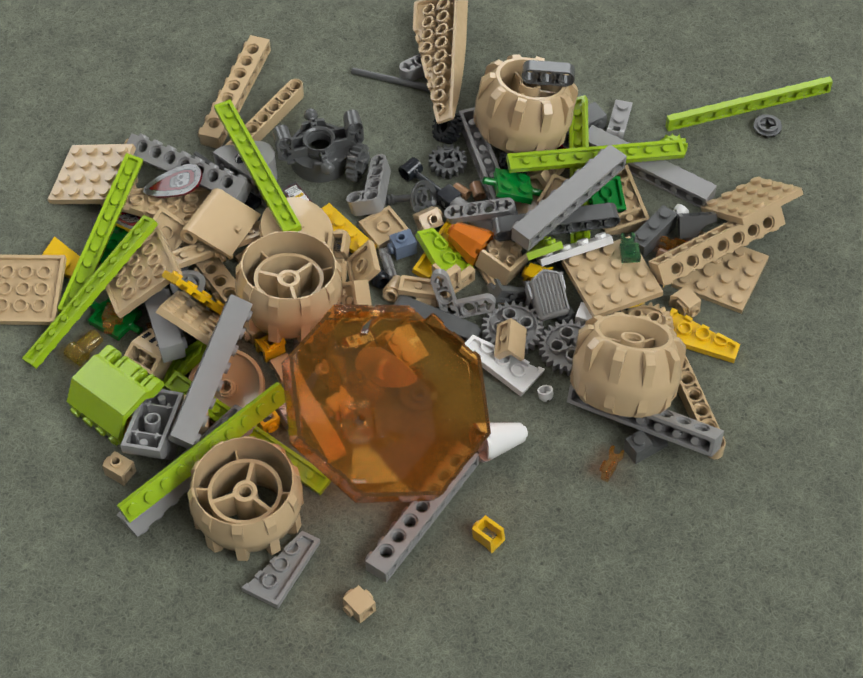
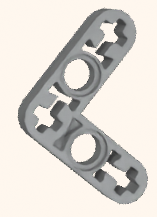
[430,269,496,318]

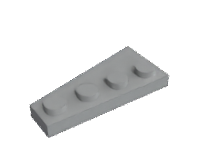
[241,531,320,609]

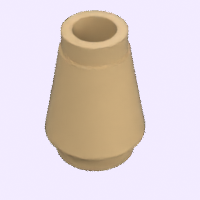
[382,275,401,302]

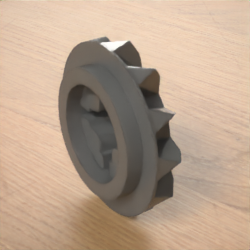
[753,114,782,138]

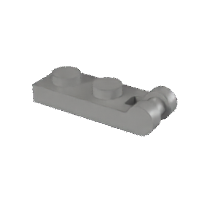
[606,99,633,140]

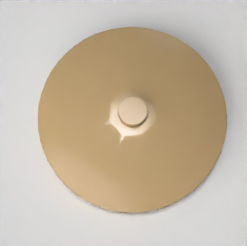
[259,197,333,244]
[188,350,265,424]

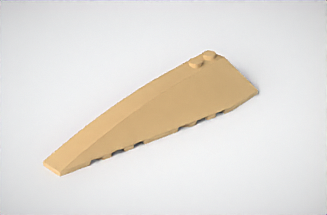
[413,0,468,124]

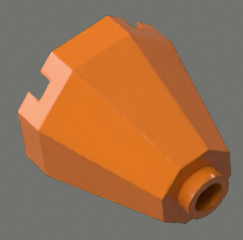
[447,222,494,266]

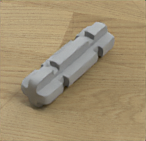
[379,247,397,280]

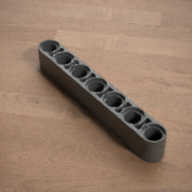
[491,203,620,241]

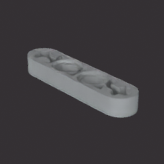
[444,198,516,224]

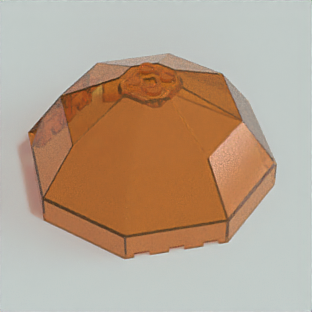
[281,304,491,503]

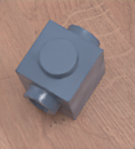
[387,229,417,260]

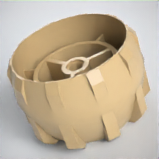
[473,54,578,153]
[235,231,342,343]
[570,312,686,418]
[187,436,304,561]

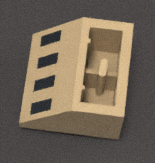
[124,328,173,379]

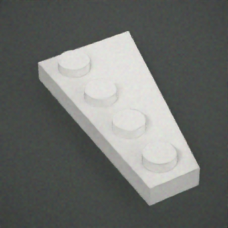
[536,232,614,266]
[460,335,545,396]

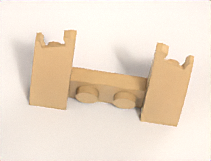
[603,164,649,235]

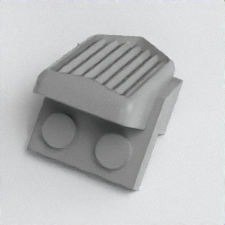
[524,269,570,321]

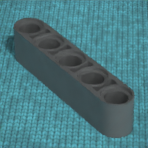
[390,295,481,345]

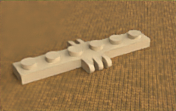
[172,220,261,269]

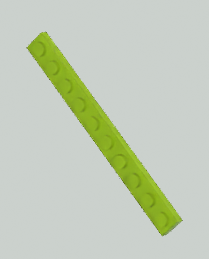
[665,76,833,131]
[569,95,590,244]
[214,99,302,232]
[506,139,686,173]
[57,153,143,312]
[22,215,158,369]
[164,371,332,496]
[117,382,290,523]

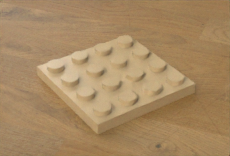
[48,144,136,204]
[701,177,803,225]
[105,227,183,318]
[671,231,769,314]
[562,236,663,318]
[0,255,67,325]
[156,291,220,345]

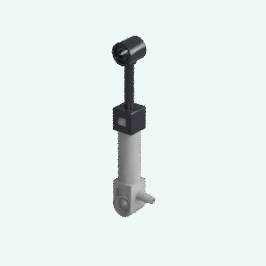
[398,157,513,242]

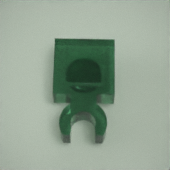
[619,232,641,263]

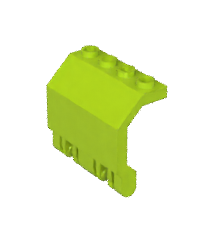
[66,345,164,447]

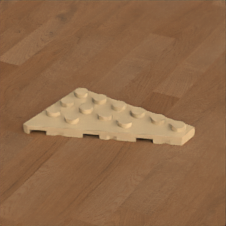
[101,186,211,223]

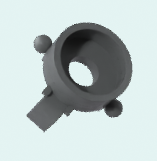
[273,108,364,183]

